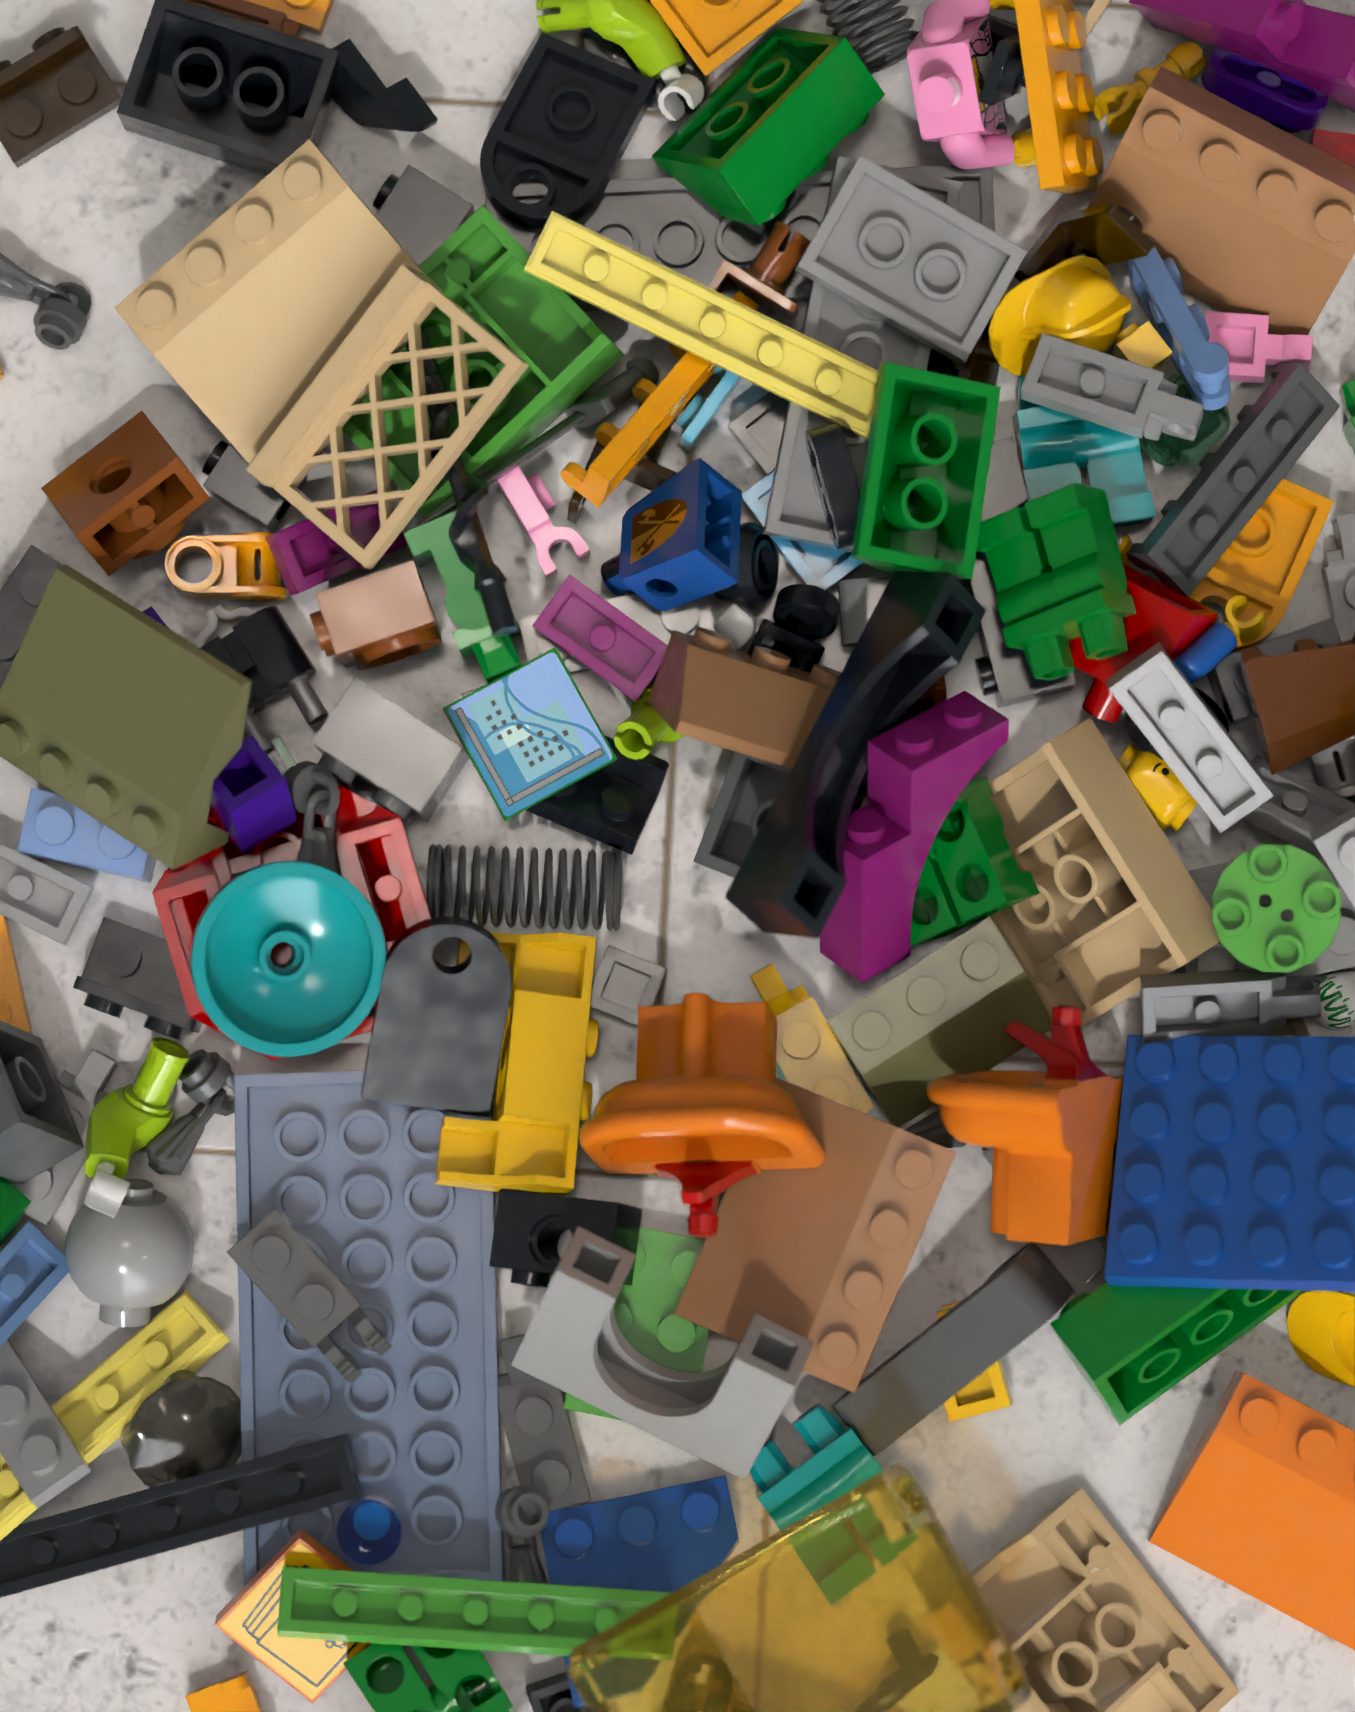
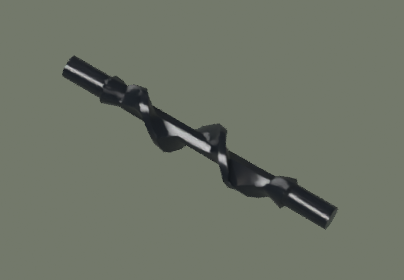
[405,331,517,637]

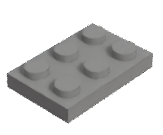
[795,155,1027,366]

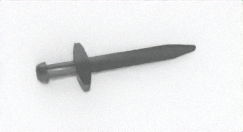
[417,357,659,526]

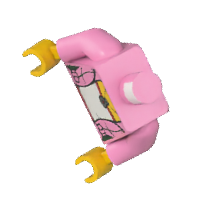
[907,0,1037,169]

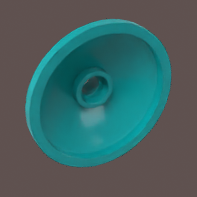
[190,861,386,1057]

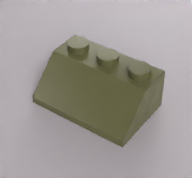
[826,917,1052,1128]

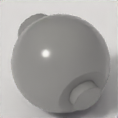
[65,1178,194,1327]

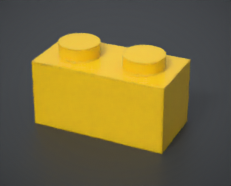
[1112,321,1173,370]

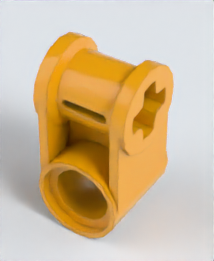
[164,532,288,602]

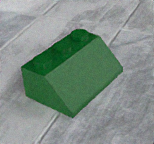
[652,27,885,226]
[851,362,1001,580]

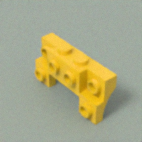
[435,932,598,1196]

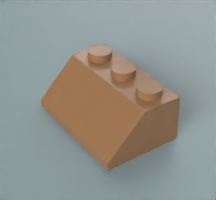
[648,627,841,768]

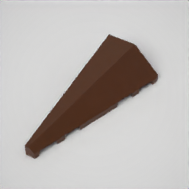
[1239,634,1355,775]

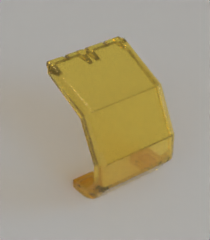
[565,1464,1031,1712]

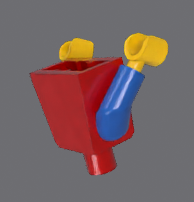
[1068,535,1266,723]

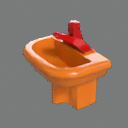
[579,993,826,1237]
[926,1005,1124,1245]

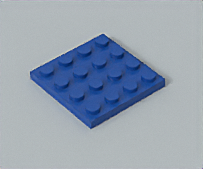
[1104,1035,1355,1292]

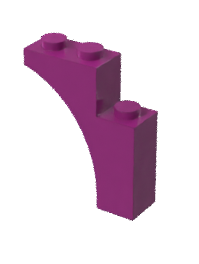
[1129,0,1355,113]
[820,691,1009,983]

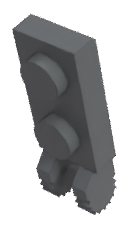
[227,1209,392,1383]

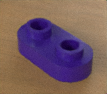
[1201,48,1328,133]

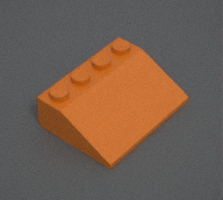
[1147,1370,1355,1650]

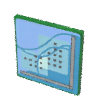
[442,648,617,821]

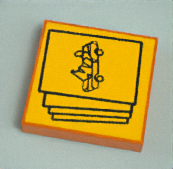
[215,1528,371,1704]

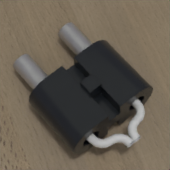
[196,605,328,754]

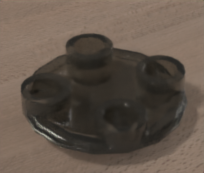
[120,1370,242,1488]

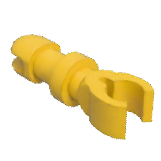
[1093,42,1205,135]

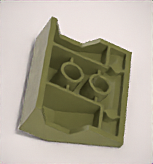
[0,564,251,870]

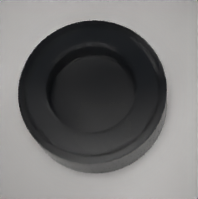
[773,584,840,640]

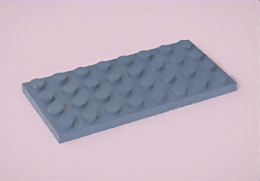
[234,1071,502,1586]

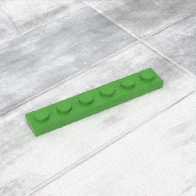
[277,1567,674,1663]

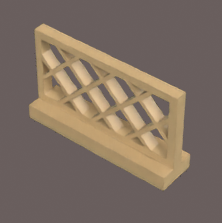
[246,264,529,569]

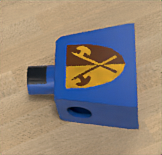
[601,458,742,611]

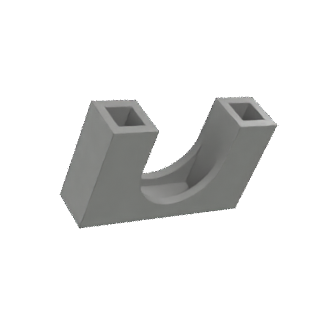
[511,1227,814,1480]

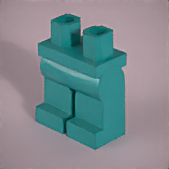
[1012,375,1156,528]
[750,1403,931,1605]

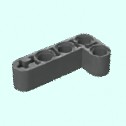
[831,1242,1075,1456]

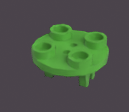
[1212,844,1341,972]

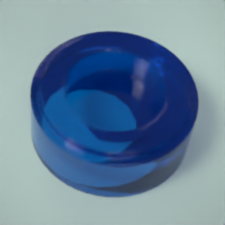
[336,1498,403,1565]

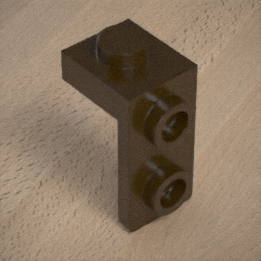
[1014,203,1155,282]

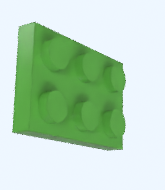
[563,1227,710,1421]

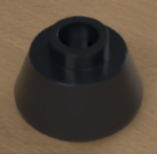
[713,522,778,610]

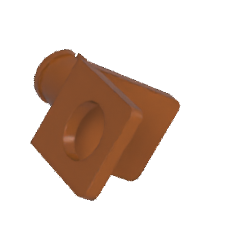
[707,221,811,322]

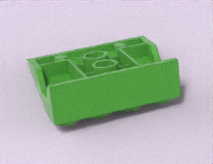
[342,205,624,522]

